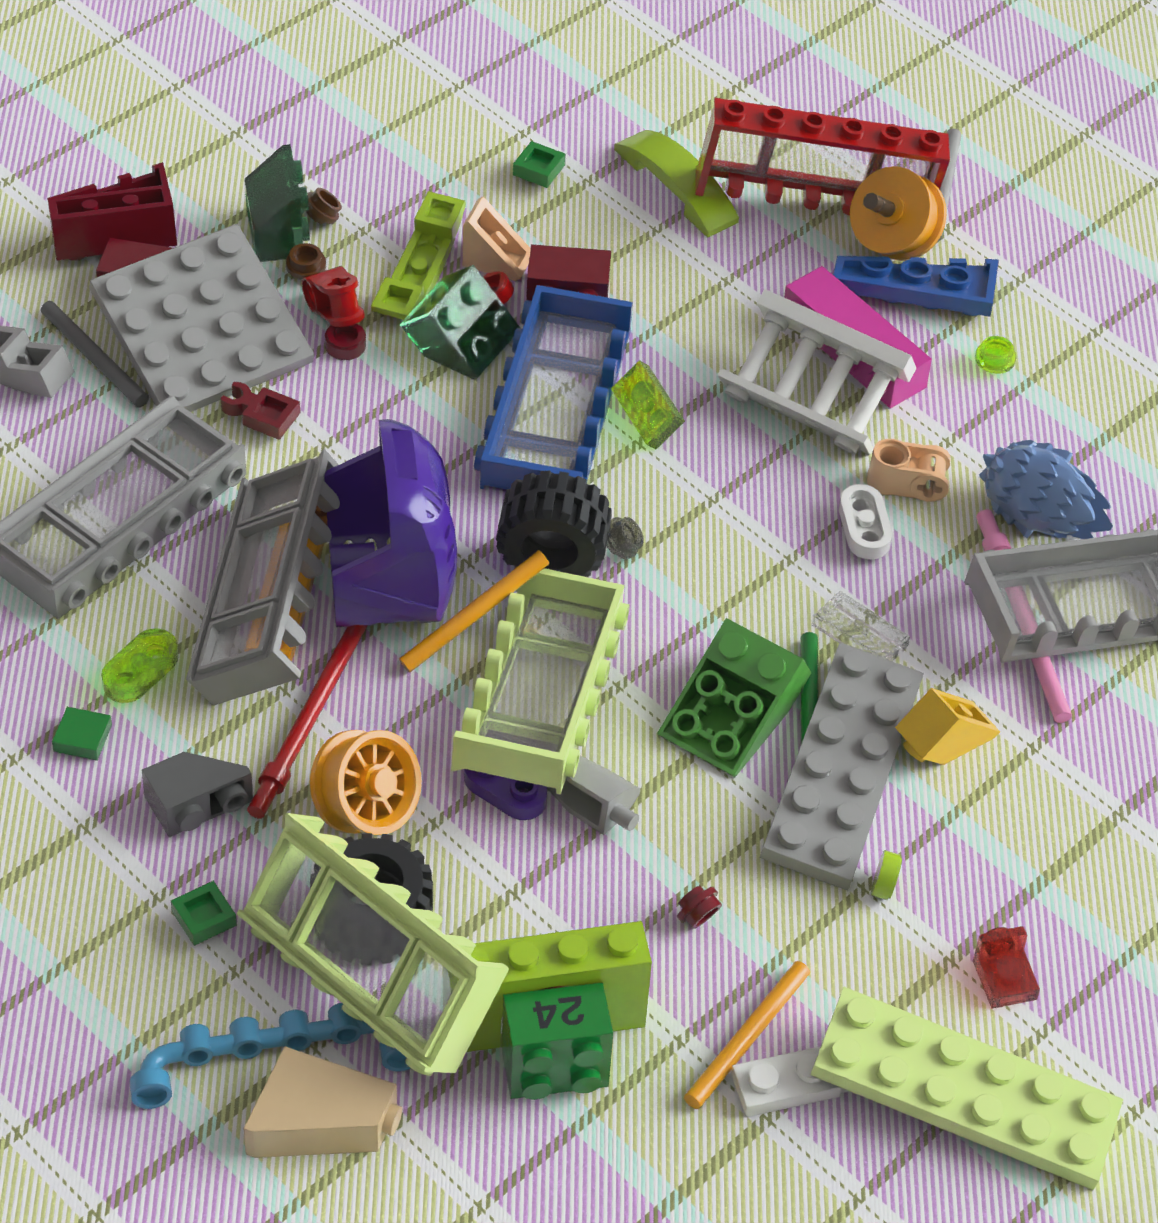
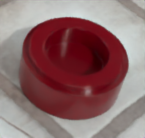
[325,324,366,360]

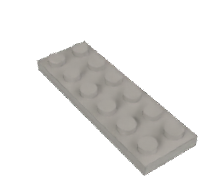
[759,642,924,891]

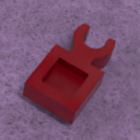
[220,382,301,440]

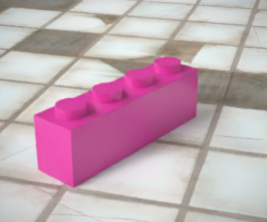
[784,266,932,409]

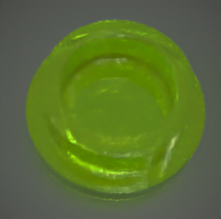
[975,336,1016,374]

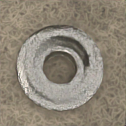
[607,517,644,560]

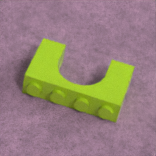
[444,921,652,1052]

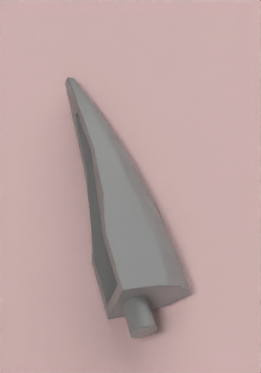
[486,731,640,835]

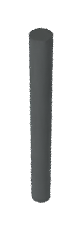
[41,301,149,408]

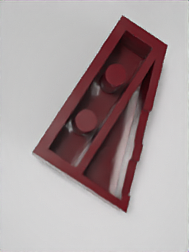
[47,162,177,261]

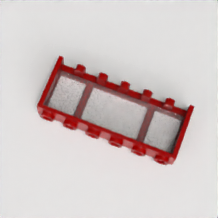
[695,98,950,216]

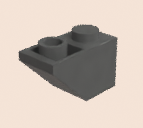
[141,752,253,837]

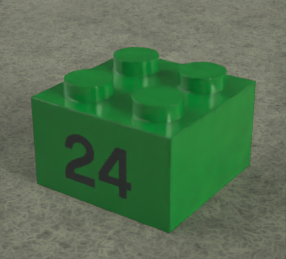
[501,982,613,1100]

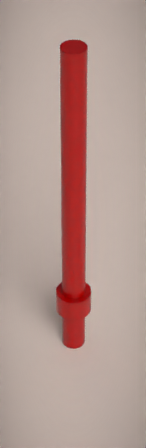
[247,625,368,819]

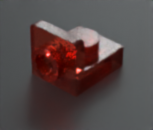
[973,926,1040,1009]

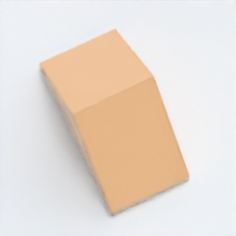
[462,197,530,281]

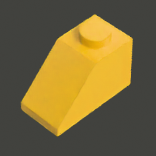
[895,688,1000,765]

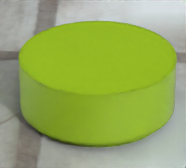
[871,850,902,900]

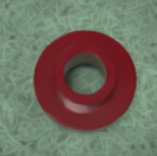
[677,885,722,929]

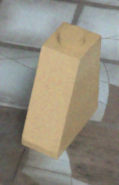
[243,1046,403,1158]

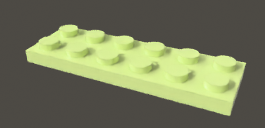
[810,986,1123,1190]

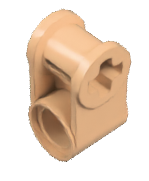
[866,439,950,502]

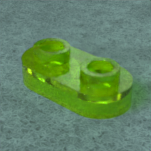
[101,628,178,703]

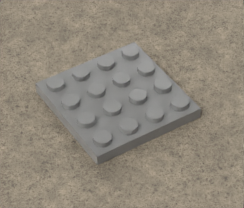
[89,223,315,412]

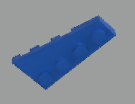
[833,256,999,317]

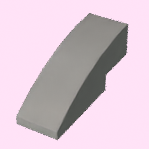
[0,326,75,398]

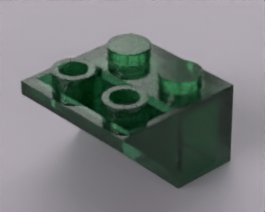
[244,144,310,262]
[399,265,521,379]

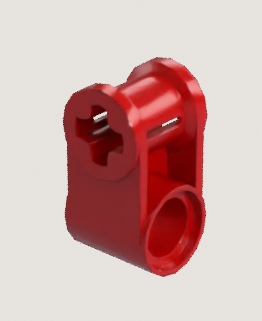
[302,266,365,327]

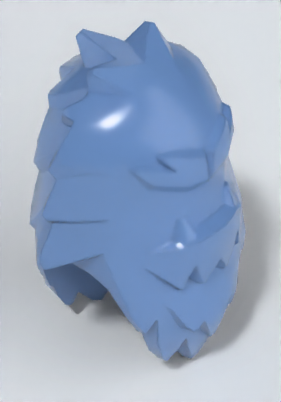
[979,440,1113,539]

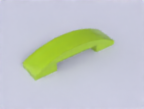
[614,130,739,238]
[371,191,466,321]

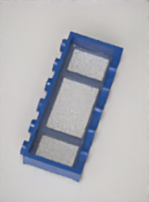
[474,285,633,489]

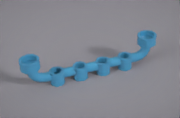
[130,1003,411,1109]

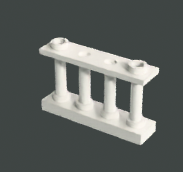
[718,289,916,455]

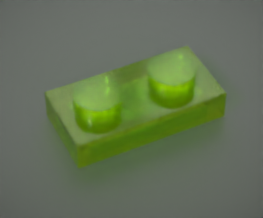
[611,360,685,449]

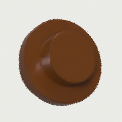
[304,187,342,224]
[286,243,326,280]

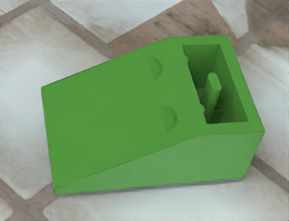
[657,618,811,777]

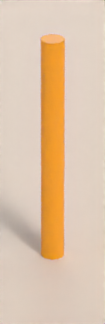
[399,550,549,673]
[684,961,810,1109]

